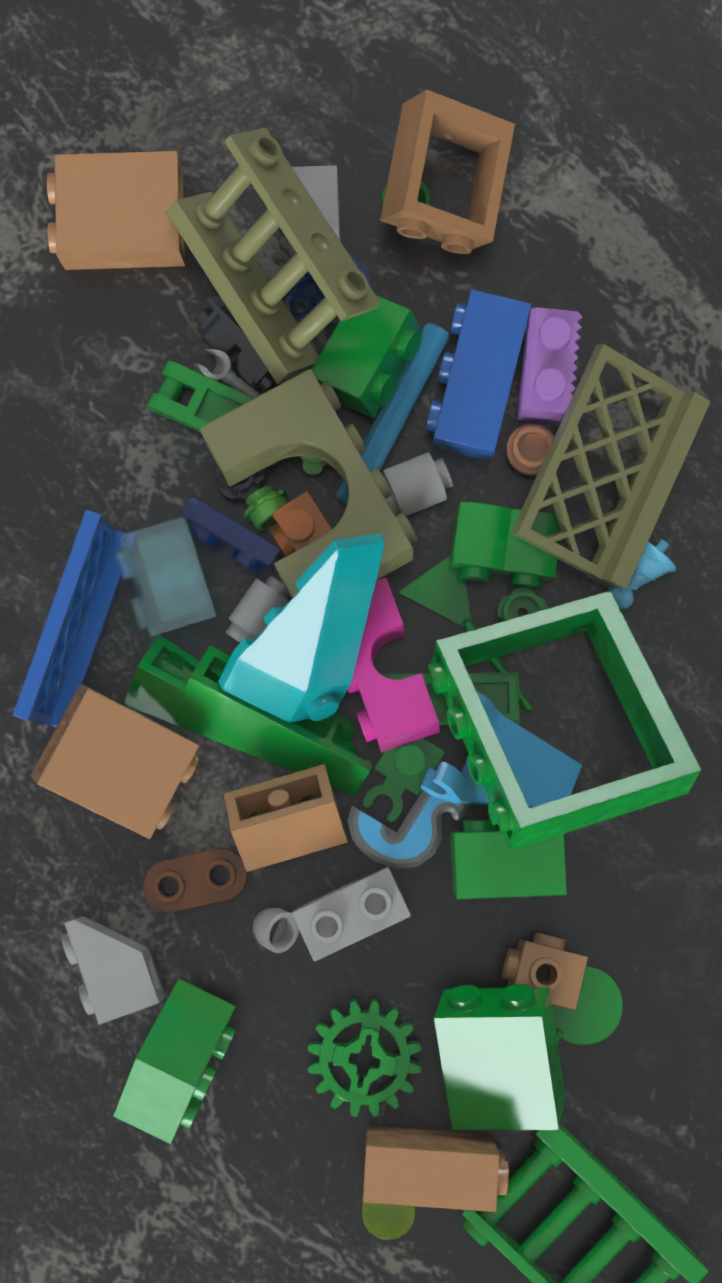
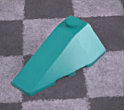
[218,533,386,723]

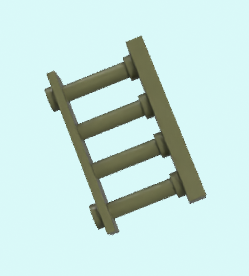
[166,128,381,384]

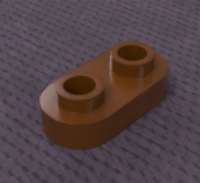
[144,848,248,912]

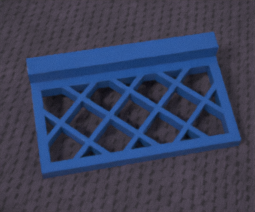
[13,510,137,727]

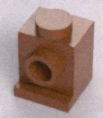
[267,491,332,557]

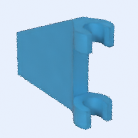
[420,692,582,808]

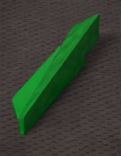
[125,635,372,795]

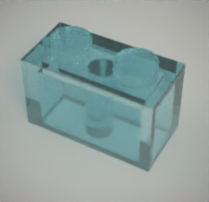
[115,516,216,637]

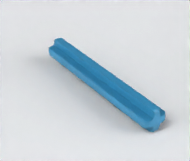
[336,323,449,505]

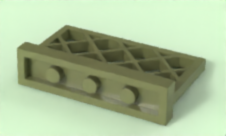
[511,344,711,589]

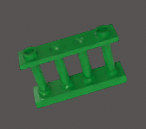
[461,1123,709,1283]

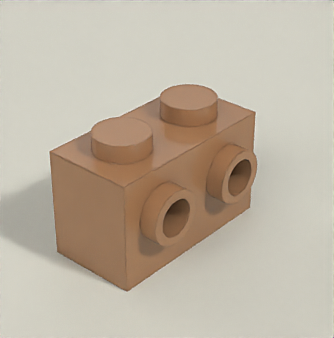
[224,764,347,872]

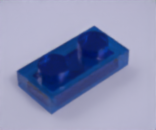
[181,496,283,574]

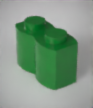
[449,501,560,589]

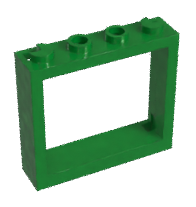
[428,591,701,850]

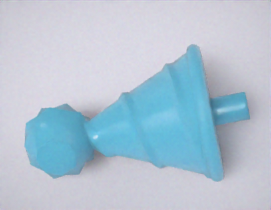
[607,539,676,609]

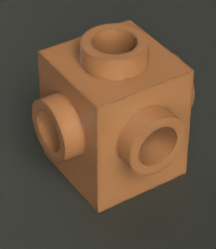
[502,932,588,1010]

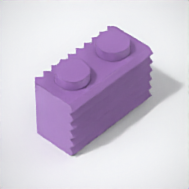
[517,307,582,426]

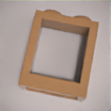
[380,89,515,254]

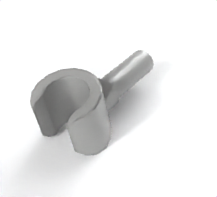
[193,348,261,398]

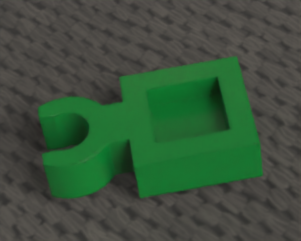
[363,738,445,823]

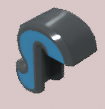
[347,790,471,870]

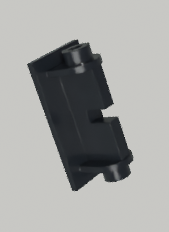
[195,296,277,393]

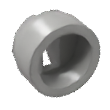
[252,908,299,953]

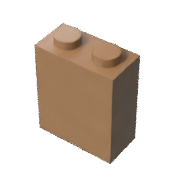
[47,151,185,270]
[31,683,199,839]
[363,1125,509,1212]

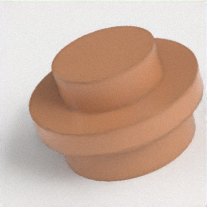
[506,424,554,476]

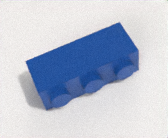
[425,289,531,462]

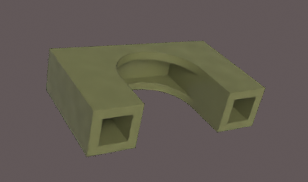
[199,369,417,599]

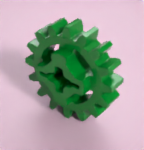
[308,998,422,1117]

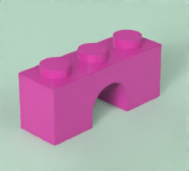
[348,577,440,753]

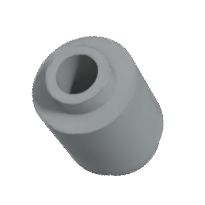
[383,452,453,516]
[225,576,291,643]

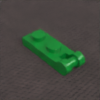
[146,361,277,466]

